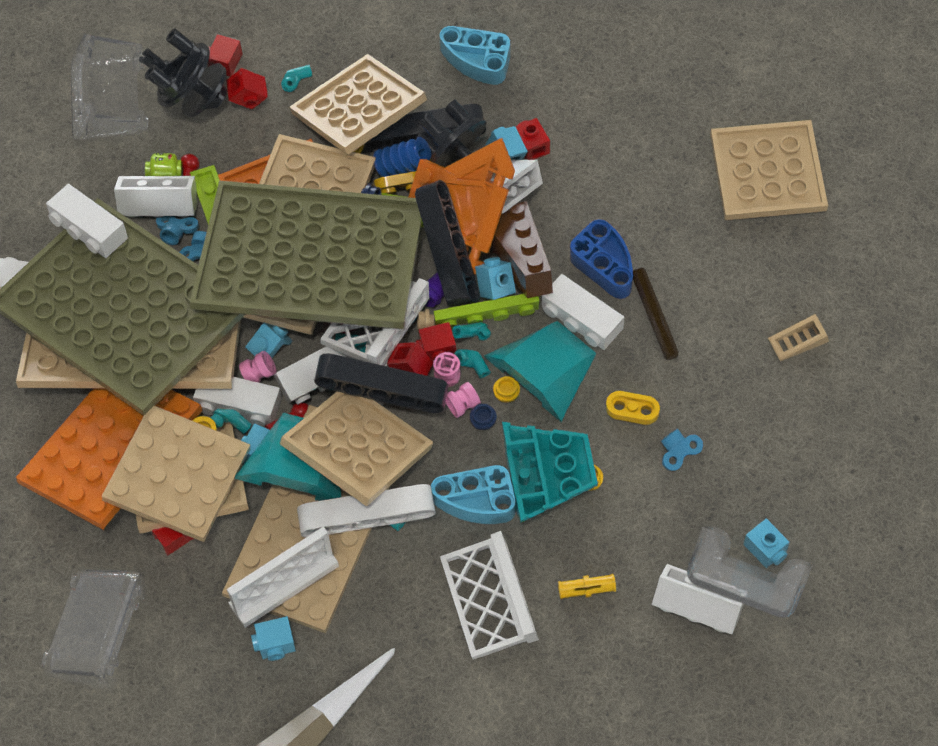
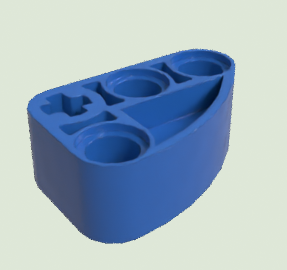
[570,219,633,299]

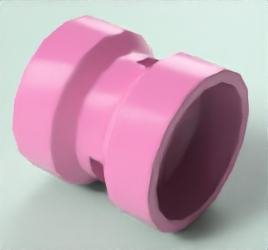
[239,351,276,383]
[433,352,461,387]
[446,382,481,418]

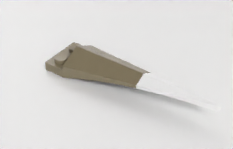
[257,648,395,746]

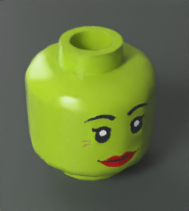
[145,153,182,176]

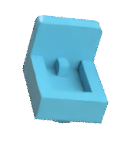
[245,322,293,358]

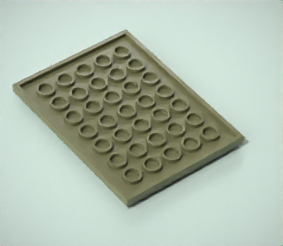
[189,180,422,329]
[0,198,246,416]

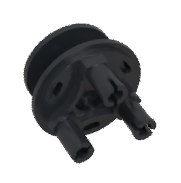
[139,28,227,118]
[415,99,489,167]

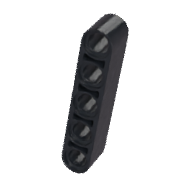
[364,104,486,153]
[415,180,480,308]
[314,353,448,413]

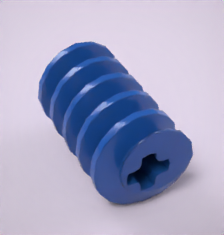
[373,137,431,177]

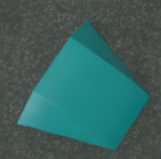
[484,321,596,423]
[235,413,341,501]
[502,422,598,522]

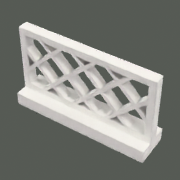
[320,278,429,365]
[227,526,339,628]
[440,531,539,659]

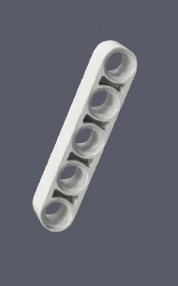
[297,484,436,537]

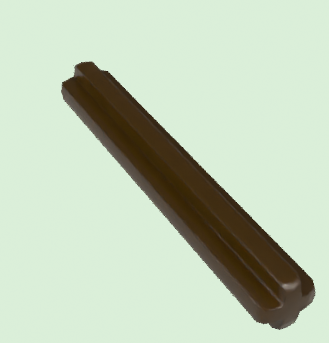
[633,268,679,360]

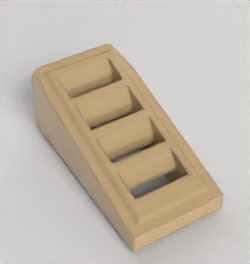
[768,314,829,361]

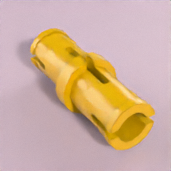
[558,574,616,599]

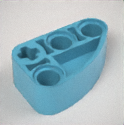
[440,26,510,85]
[431,465,515,524]

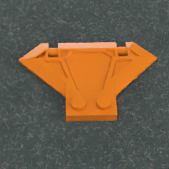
[408,138,515,275]

